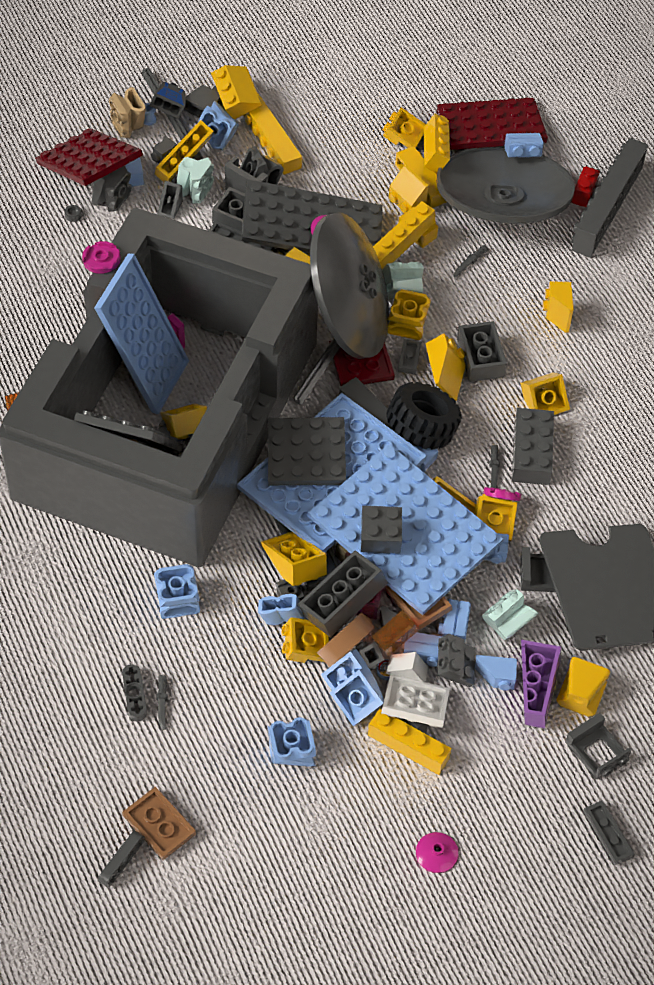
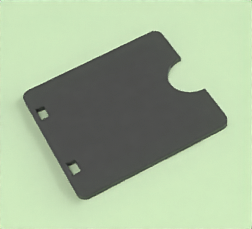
[539,524,654,651]

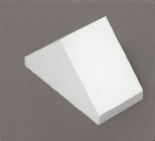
[386,652,429,682]

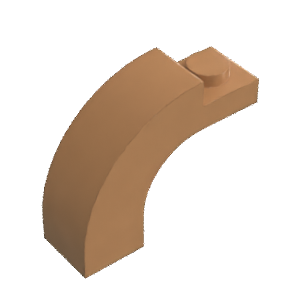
[317,612,375,667]

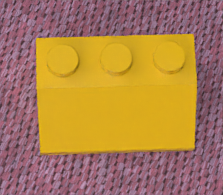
[211,65,262,120]

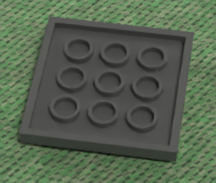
[268,417,346,486]

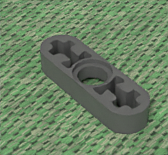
[122,664,147,721]
[98,830,145,888]

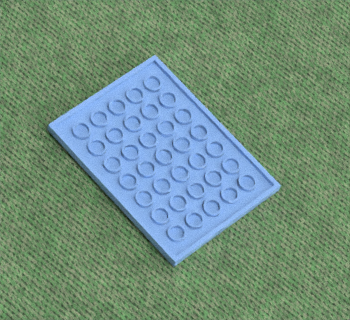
[237,393,427,553]
[308,444,503,616]

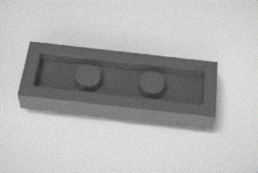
[583,800,634,866]

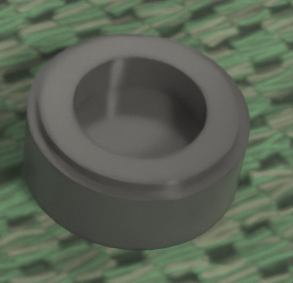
[64,205,82,222]

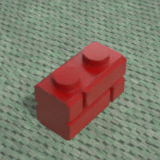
[572,166,600,208]

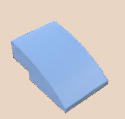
[321,649,384,726]

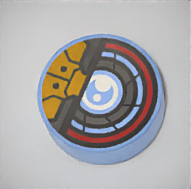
[377,659,390,681]

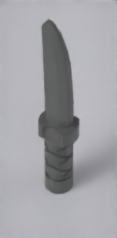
[453,245,487,278]
[489,445,500,488]
[156,675,168,730]

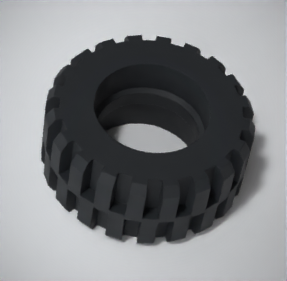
[386,382,462,450]

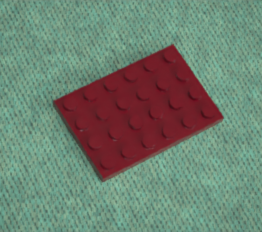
[437,97,548,150]
[35,128,143,186]

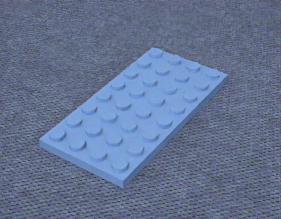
[94,254,189,414]

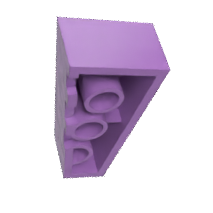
[521,640,561,728]

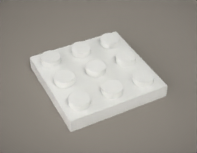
[381,674,450,728]

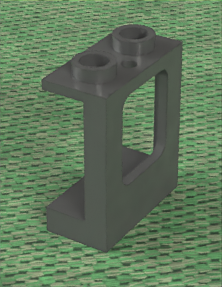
[565,713,632,780]

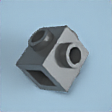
[354,641,385,671]

